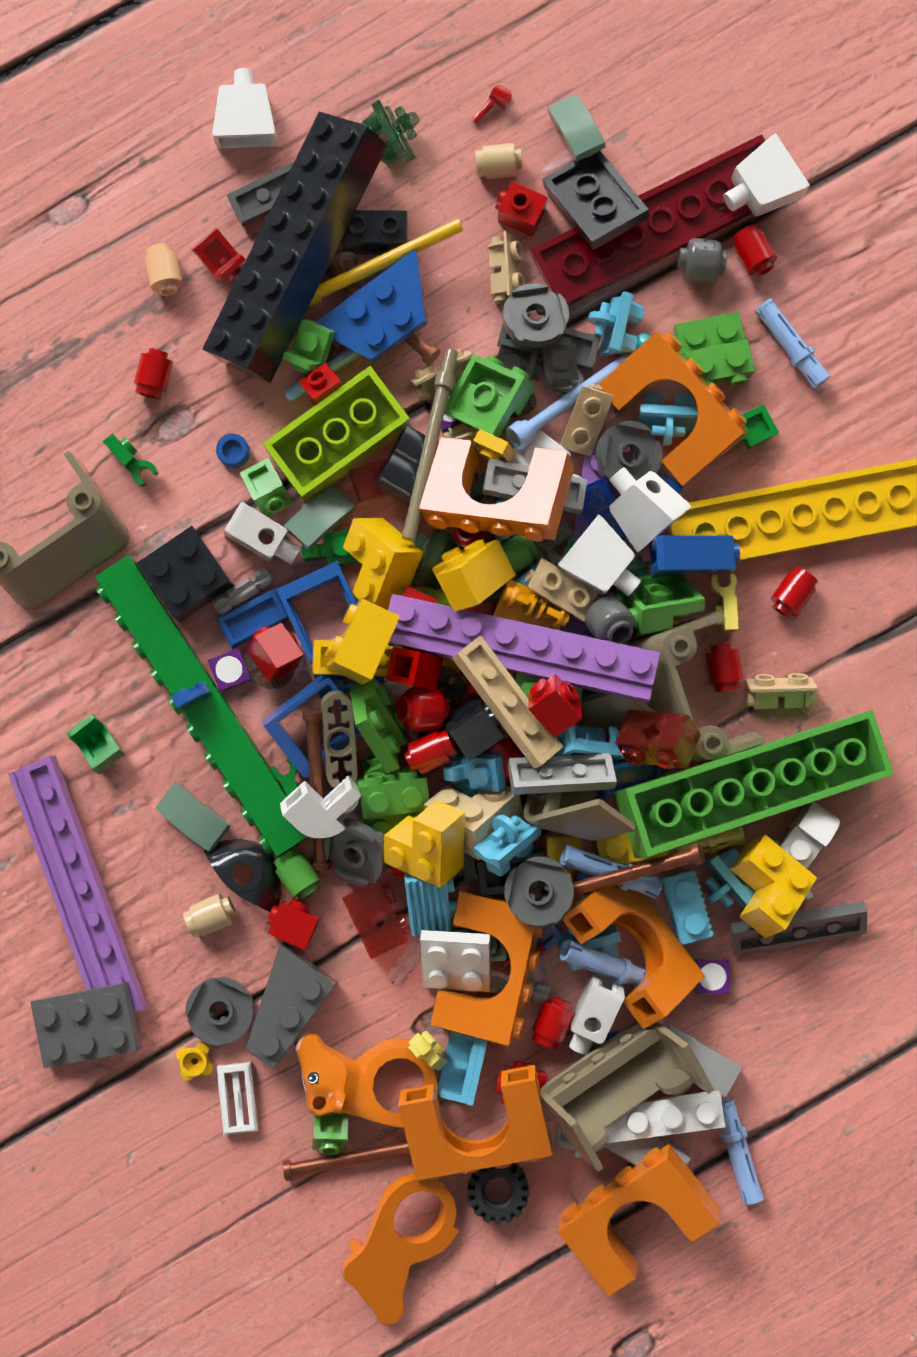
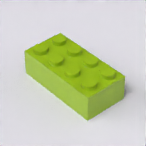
[262,366,411,504]

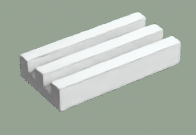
[217,1061,259,1135]

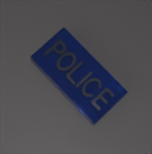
[582,477,629,542]

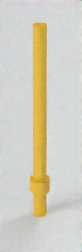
[309,219,464,307]

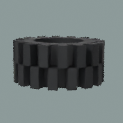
[468,1163,529,1224]

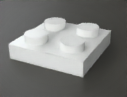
[420,930,491,992]

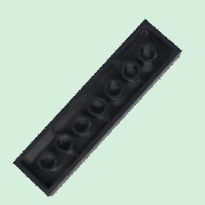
[202,111,388,383]

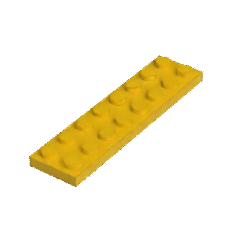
[669,458,917,561]

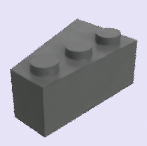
[246,942,337,1069]

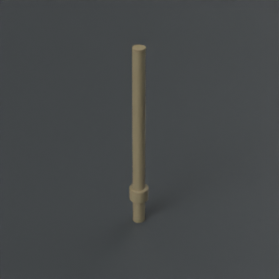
[402,349,458,541]

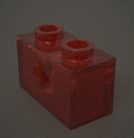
[615,710,701,769]
[342,879,411,959]

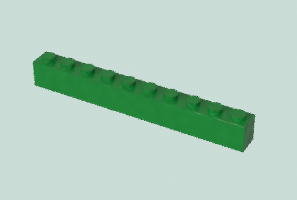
[95,555,309,857]

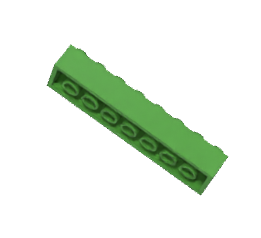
[614,710,894,858]

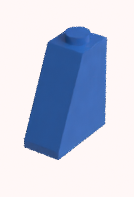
[649,535,740,577]

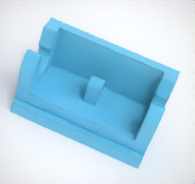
[553,725,625,761]
[438,1031,488,1106]

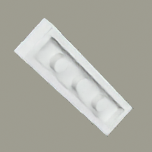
[605,1091,725,1143]

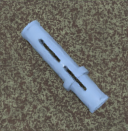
[755,298,831,389]
[560,844,663,899]
[559,939,646,988]
[720,1098,764,1205]

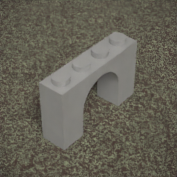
[605,1022,742,1166]

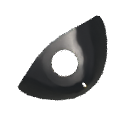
[204,839,281,912]

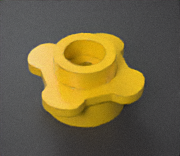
[176,1042,213,1080]

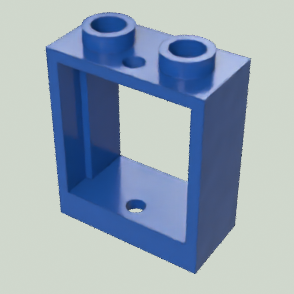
[276,561,357,664]
[262,675,361,778]

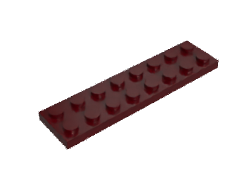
[530,134,765,306]

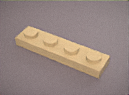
[452,636,564,769]

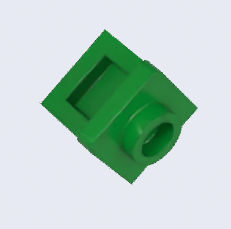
[67,714,125,775]

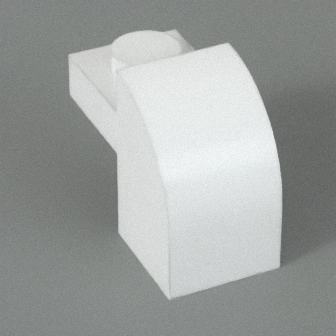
[280,776,361,838]
[779,801,840,869]

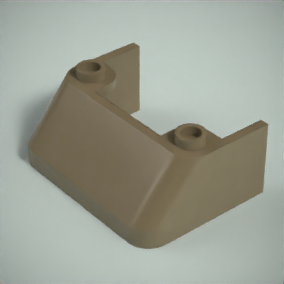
[0,451,129,609]
[627,612,765,766]
[524,692,656,841]
[540,1021,714,1172]

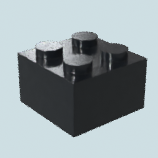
[137,525,234,622]

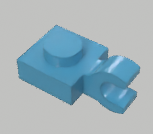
[443,753,506,792]

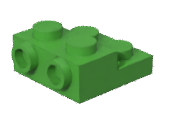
[673,312,755,390]
[444,354,535,438]
[613,575,705,635]
[350,676,408,773]
[356,767,429,835]

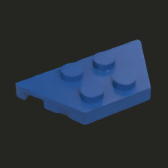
[315,250,428,363]

